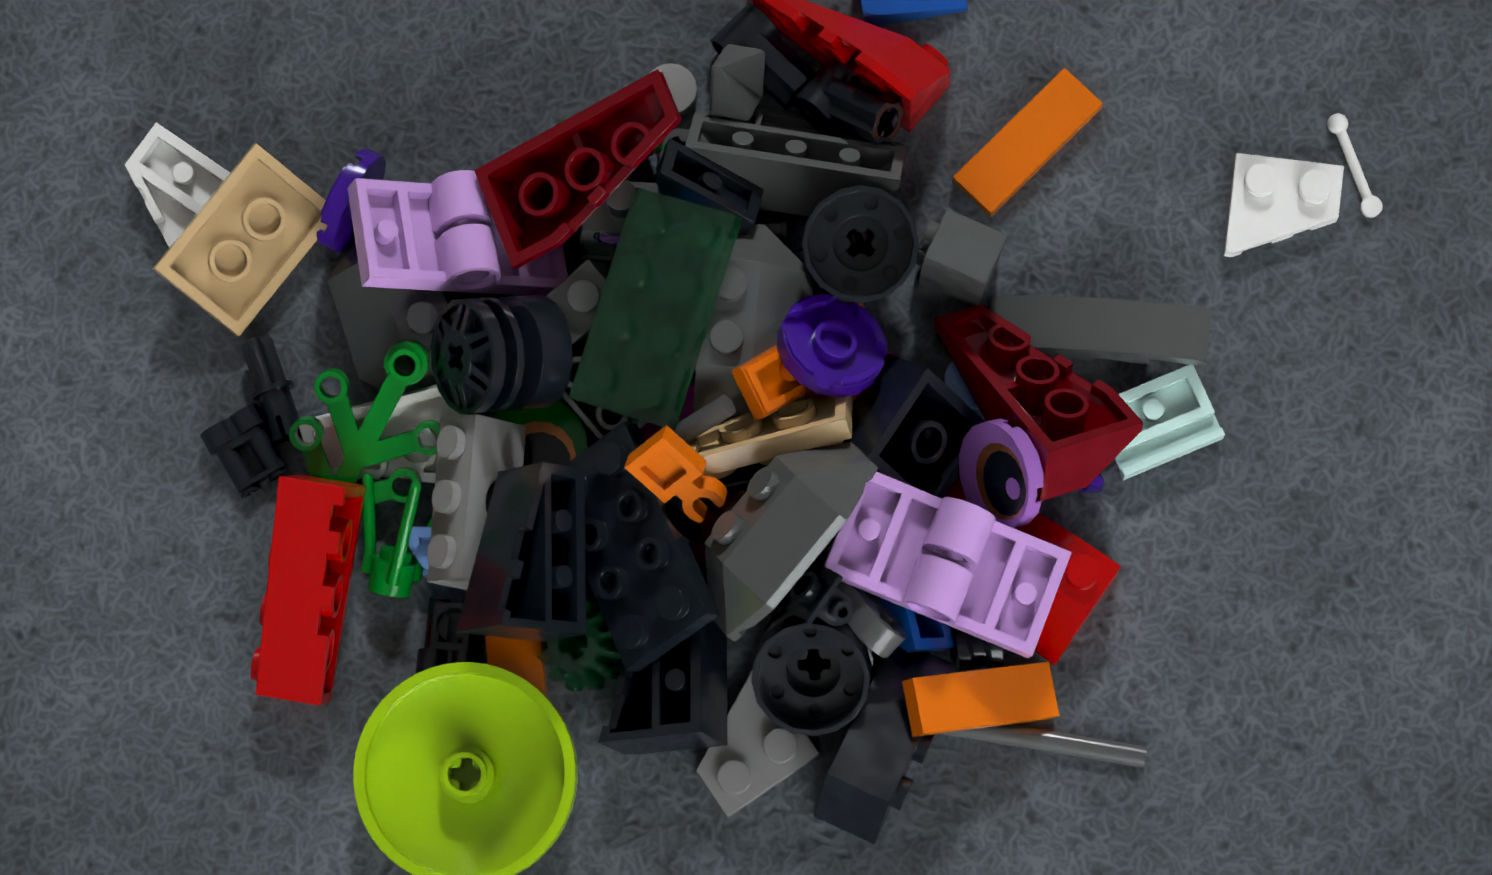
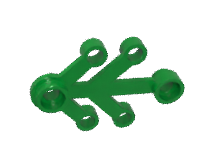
[289,339,440,504]

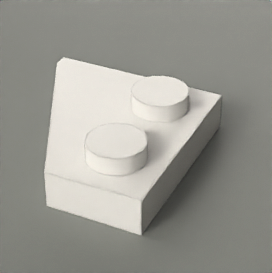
[125,122,230,247]
[1224,153,1344,257]

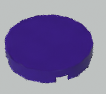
[316,148,386,253]
[777,293,887,398]

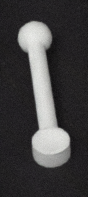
[1327,113,1383,218]

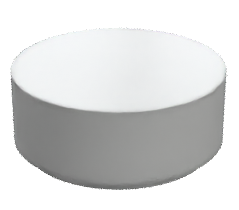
[649,63,698,117]

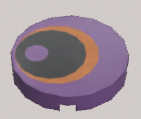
[959,418,1044,528]

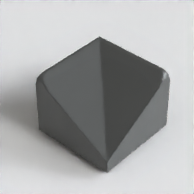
[709,44,765,120]

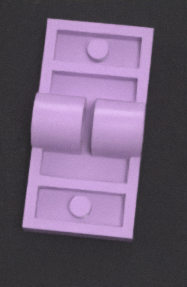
[347,170,568,297]
[823,472,1072,658]

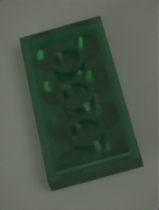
[569,187,742,431]

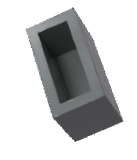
[916,208,1008,307]

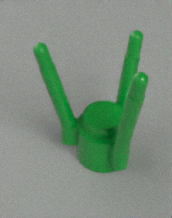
[360,473,432,598]

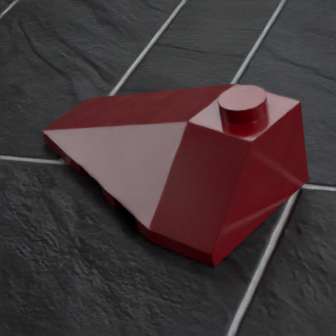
[474,69,682,269]
[934,304,1143,501]

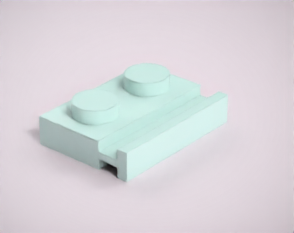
[1115,365,1225,480]

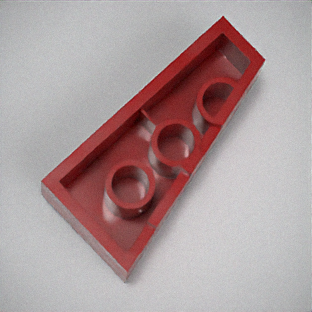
[250,475,366,706]

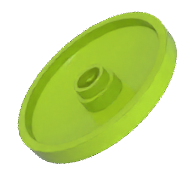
[353,662,578,875]

